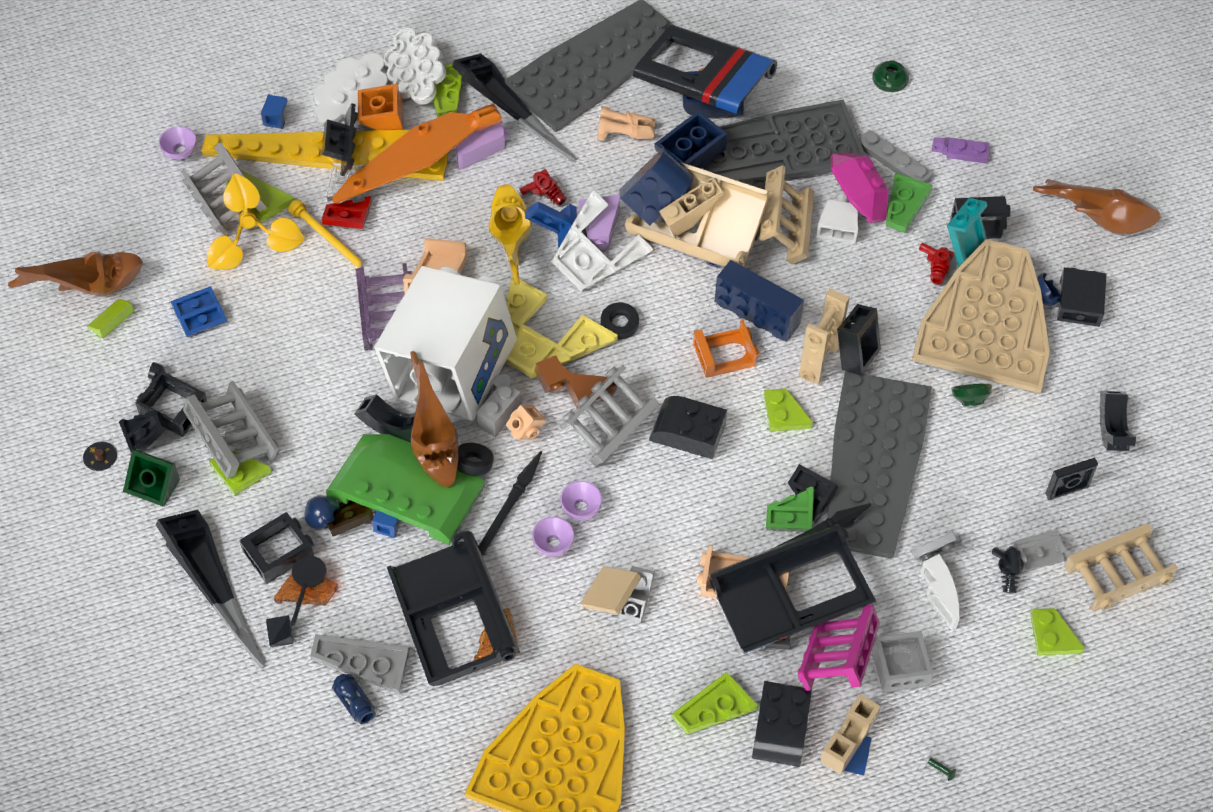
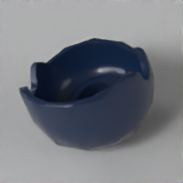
[1037,272,1060,306]
[304,495,339,530]

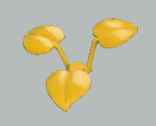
[207,173,305,270]

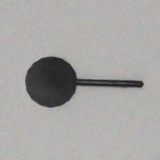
[291,556,327,626]

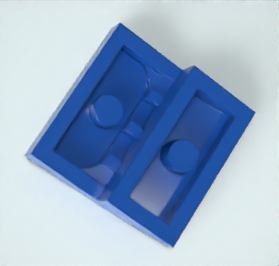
[171,286,227,337]

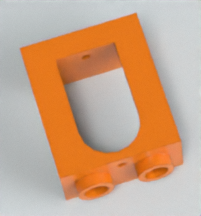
[693,320,759,378]

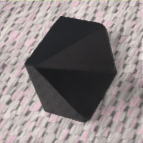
[266,615,294,648]

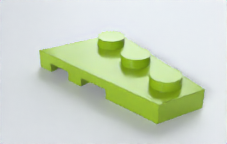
[433,64,463,118]
[225,170,294,223]
[672,672,758,735]

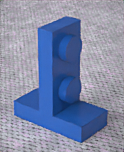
[525,201,577,248]

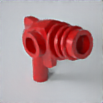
[519,169,567,206]
[919,242,954,285]

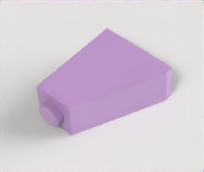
[456,121,508,169]
[579,194,620,251]

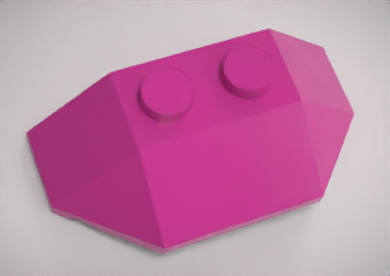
[831,152,888,223]

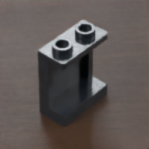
[1057,267,1107,327]

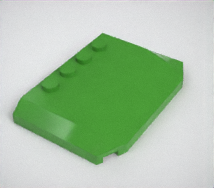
[326,434,485,545]

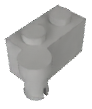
[476,374,521,437]

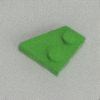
[766,487,814,532]

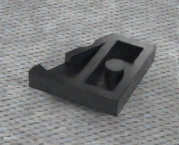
[119,410,168,453]
[788,464,838,524]

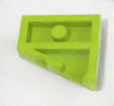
[763,388,813,432]
[209,450,271,496]
[1030,608,1084,656]

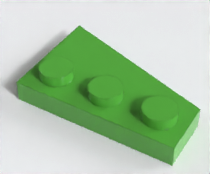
[886,173,933,233]

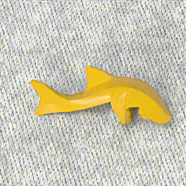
[488,184,533,285]

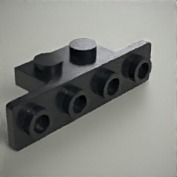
[322,103,358,176]

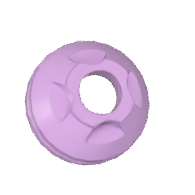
[159,126,197,159]
[560,481,602,520]
[532,517,574,557]

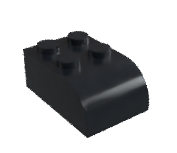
[649,396,727,460]
[752,681,812,767]

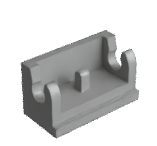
[1013,530,1066,573]

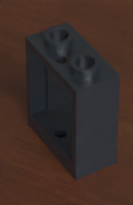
[949,196,1011,239]
[837,304,881,375]
[135,370,207,437]
[239,512,314,584]

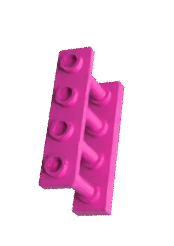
[798,605,880,691]

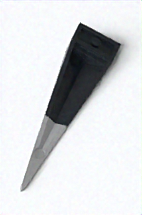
[452,53,575,162]
[156,509,264,669]

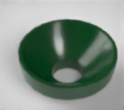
[872,60,909,92]
[951,383,992,406]

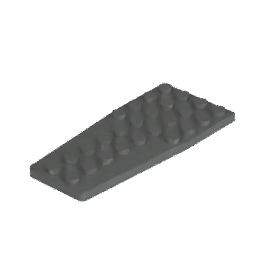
[504,0,674,132]
[687,99,866,190]
[827,371,932,558]

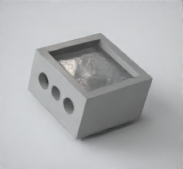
[872,631,933,693]

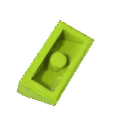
[87,299,134,339]

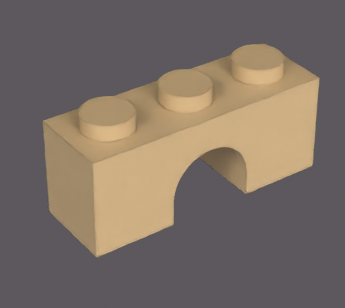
[820,694,881,774]

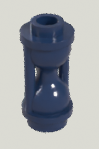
[332,674,376,725]

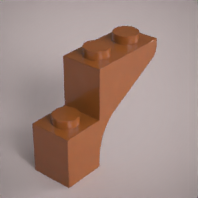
[534,355,618,408]

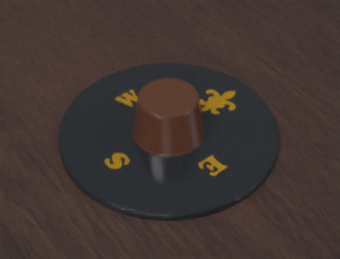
[83,442,117,471]

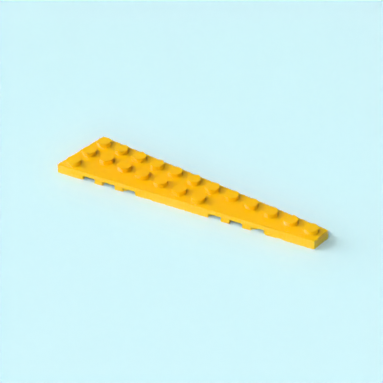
[201,130,450,181]

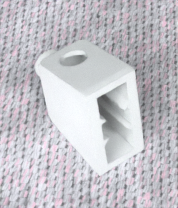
[816,194,858,243]

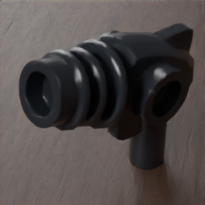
[992,546,1024,593]

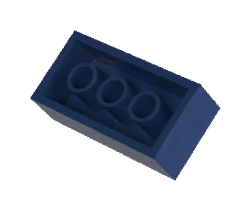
[714,260,804,342]

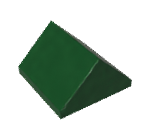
[123,449,180,507]

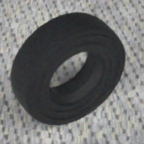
[600,302,639,339]
[457,442,494,476]

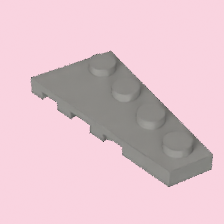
[310,634,409,694]

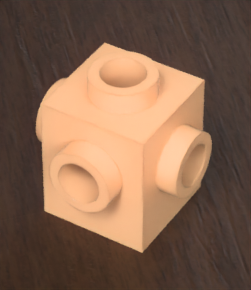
[506,405,547,440]

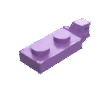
[932,137,990,163]

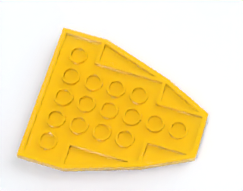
[465,664,625,812]

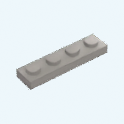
[859,130,934,183]

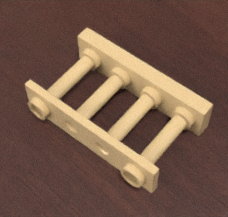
[760,165,814,265]
[799,288,850,385]
[1064,523,1178,612]

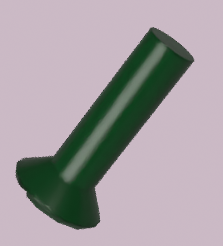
[927,758,957,781]

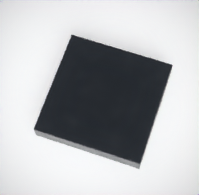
[1045,457,1098,500]

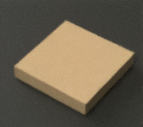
[580,566,641,615]

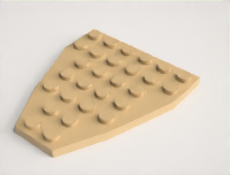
[911,239,1050,394]

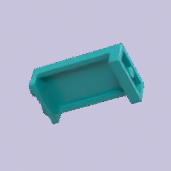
[947,198,988,267]

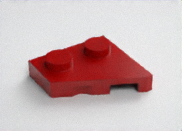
[322,196,372,229]

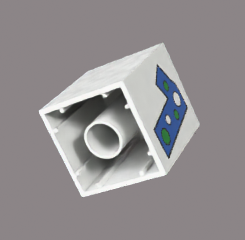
[374,266,517,421]

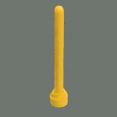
[288,199,363,267]

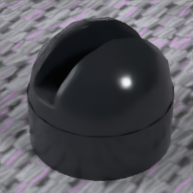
[148,362,166,379]

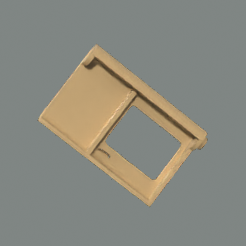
[625,163,769,267]

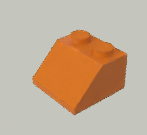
[358,84,403,130]

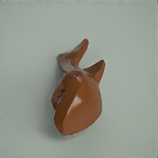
[1033,179,1161,234]
[8,251,143,296]
[410,351,458,488]

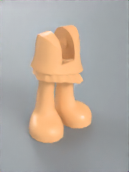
[597,106,656,141]

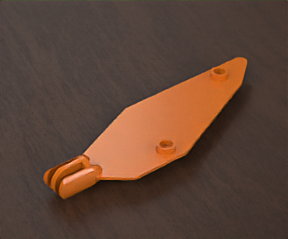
[332,104,502,203]

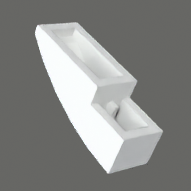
[921,554,960,631]

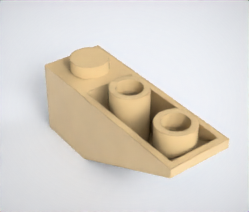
[659,177,724,238]

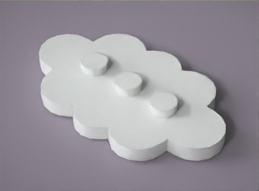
[383,27,446,105]
[313,53,388,124]

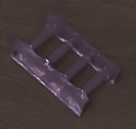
[355,263,412,351]

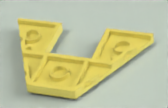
[505,276,618,379]

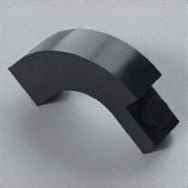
[1100,391,1136,451]
[354,394,415,443]

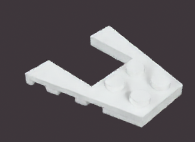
[551,190,653,291]

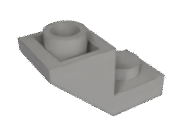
[618,566,655,623]

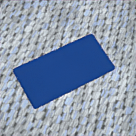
[844,736,872,776]

